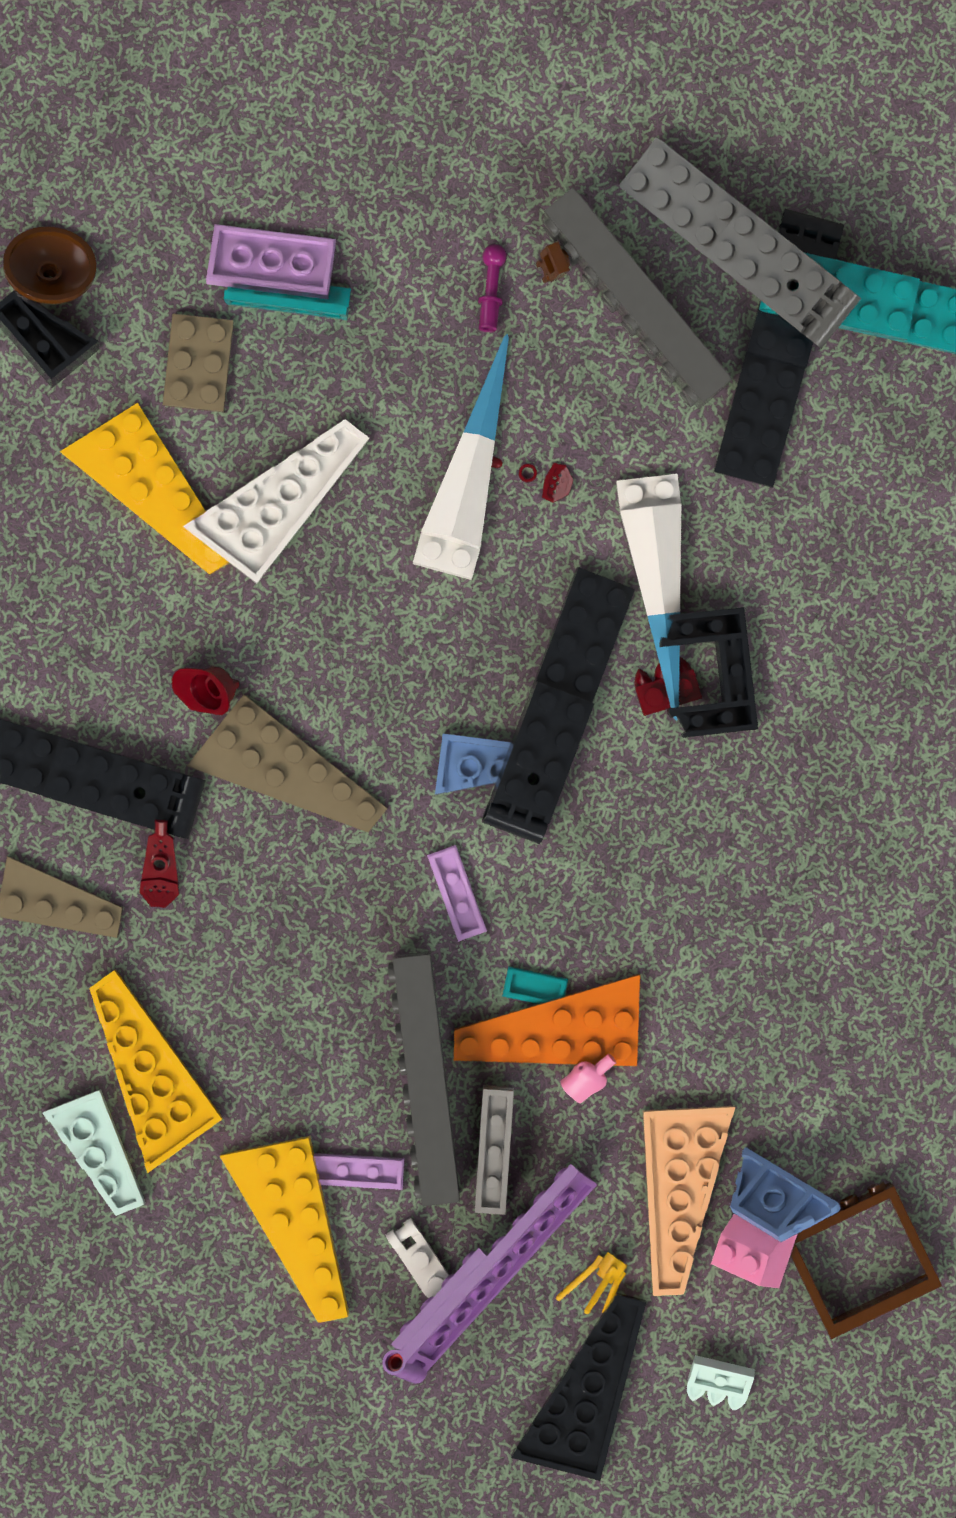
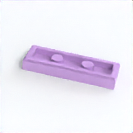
[427,845,487,942]
[314,1153,405,1190]

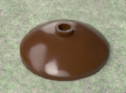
[3,227,96,304]

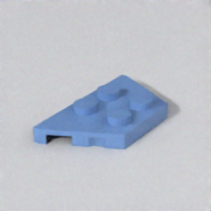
[730,1147,841,1242]

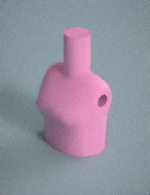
[560,1053,616,1104]

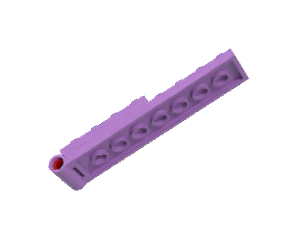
[383,1164,597,1384]

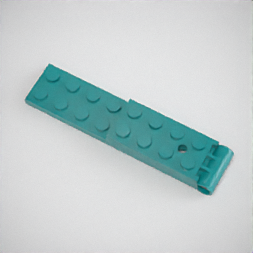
[759,253,956,354]

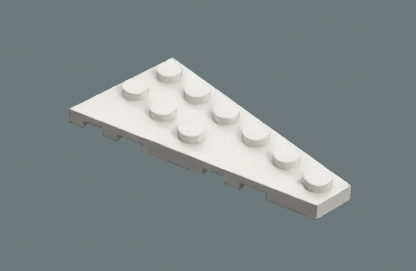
[183,419,369,584]

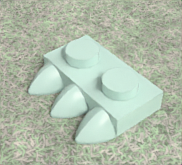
[687,1355,755,1410]

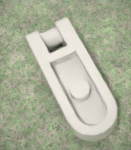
[385,1218,449,1298]

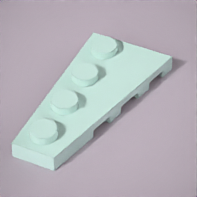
[43,1089,146,1216]

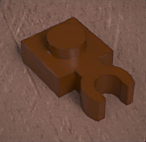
[536,242,570,283]

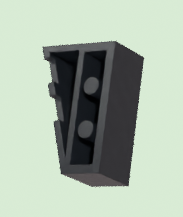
[0,290,99,388]

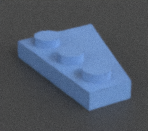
[435,734,530,795]

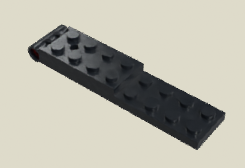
[714,208,844,488]
[482,567,635,844]
[0,719,206,839]

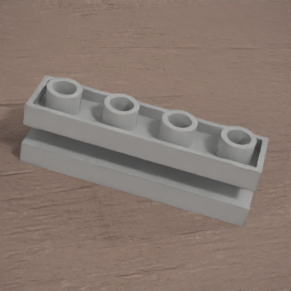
[475,1085,514,1215]

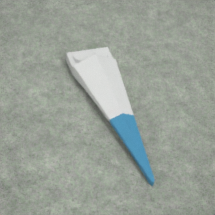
[413,334,509,580]
[616,474,681,721]

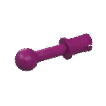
[478,244,507,333]

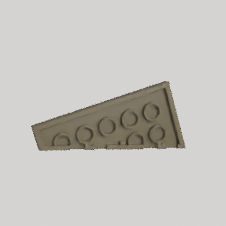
[187,694,388,833]

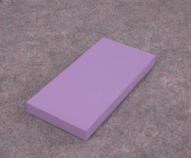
[206,224,336,299]

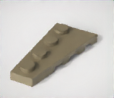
[0,856,123,938]

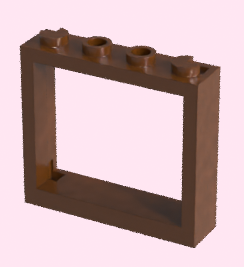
[790,1181,942,1340]

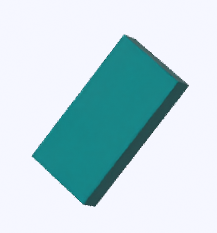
[502,966,568,1004]

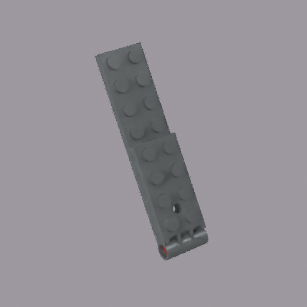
[619,137,862,349]

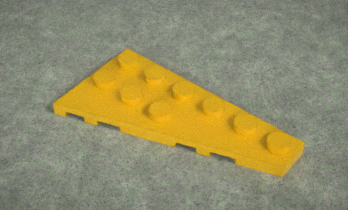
[60,403,229,575]
[89,969,223,1173]
[220,1136,349,1323]

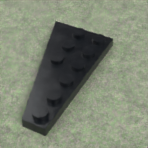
[511,1293,646,1481]

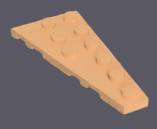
[643,1106,735,1296]

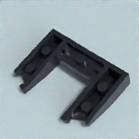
[659,607,758,738]

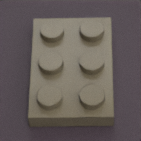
[163,314,234,413]

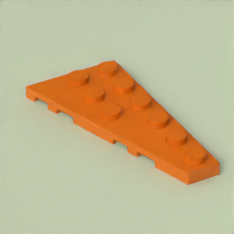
[453,973,640,1066]

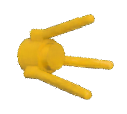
[556,1252,628,1314]

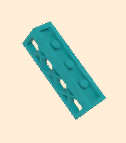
[224,286,351,320]

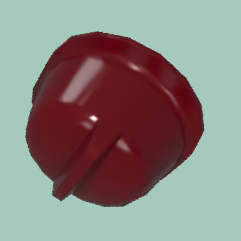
[172,666,240,715]

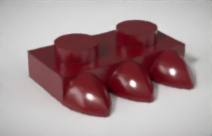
[634,657,702,716]

